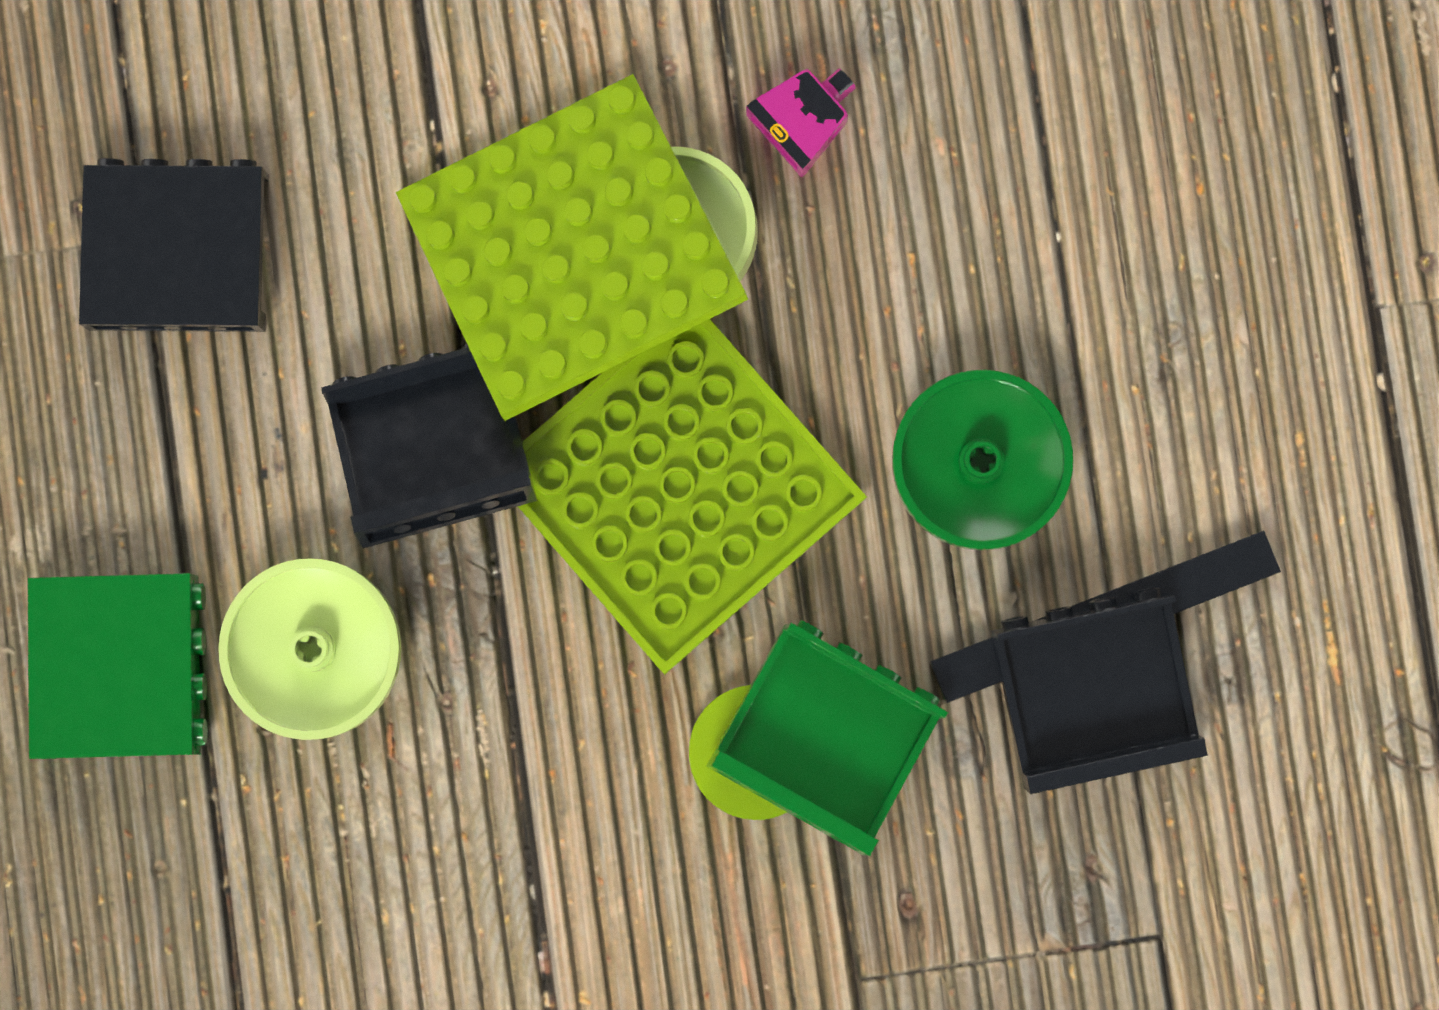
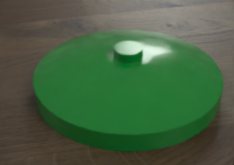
[892,370,1073,550]

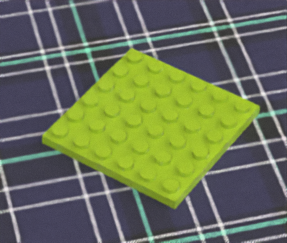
[395,74,748,421]
[517,319,867,675]

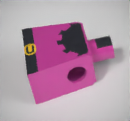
[746,68,856,178]

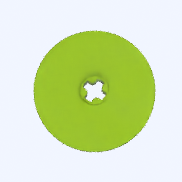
[689,685,787,820]

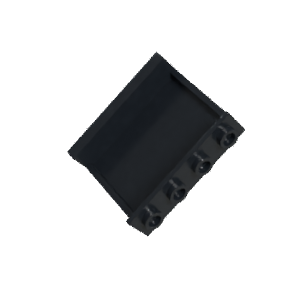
[79,158,269,332]
[321,344,538,549]
[991,587,1208,795]

